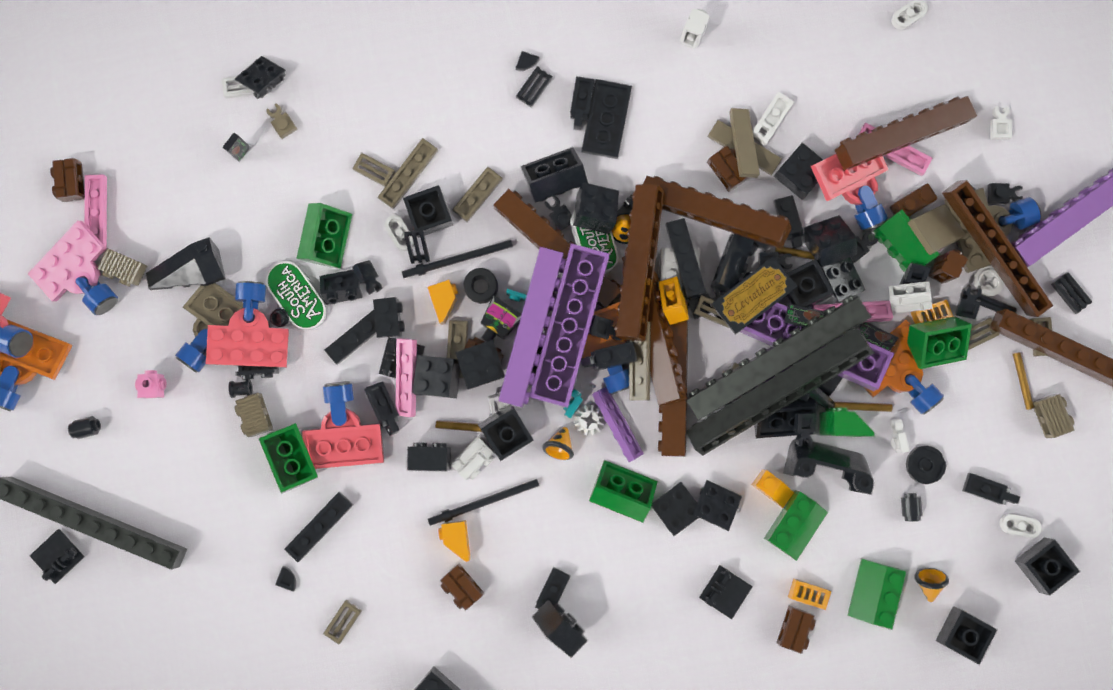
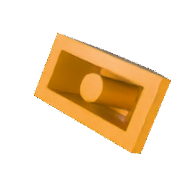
[659,276,689,325]
[428,280,459,325]
[751,469,794,508]
[438,520,471,562]

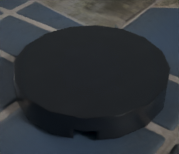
[906,446,946,484]

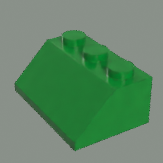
[296,203,352,269]
[872,210,940,272]
[907,317,972,369]
[819,407,875,437]
[258,423,318,494]
[589,460,658,523]
[763,490,828,561]
[847,558,906,630]

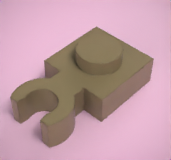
[266,103,298,139]

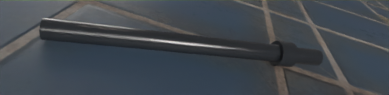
[401,240,513,278]
[428,479,539,526]

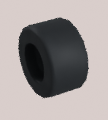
[463,268,499,304]

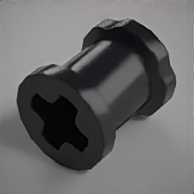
[228,379,253,398]

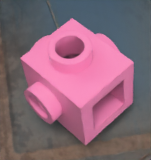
[135,370,167,398]

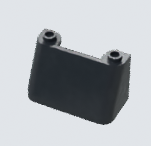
[783,439,874,495]

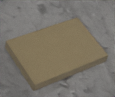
[908,204,966,255]

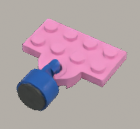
[28,221,118,315]

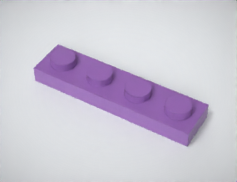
[592,387,644,462]

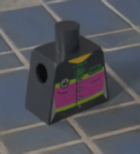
[481,295,522,342]

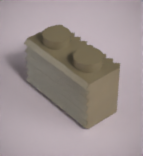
[97,248,147,287]
[234,393,274,437]
[1033,394,1075,438]

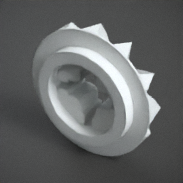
[972,266,1004,297]
[574,405,605,436]

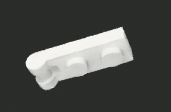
[753,92,794,146]

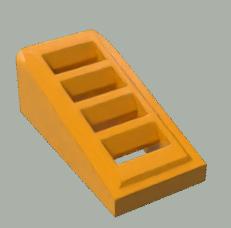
[910,299,953,324]
[788,578,831,610]

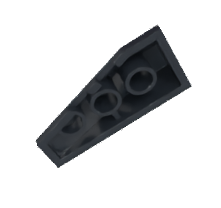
[146,237,226,290]

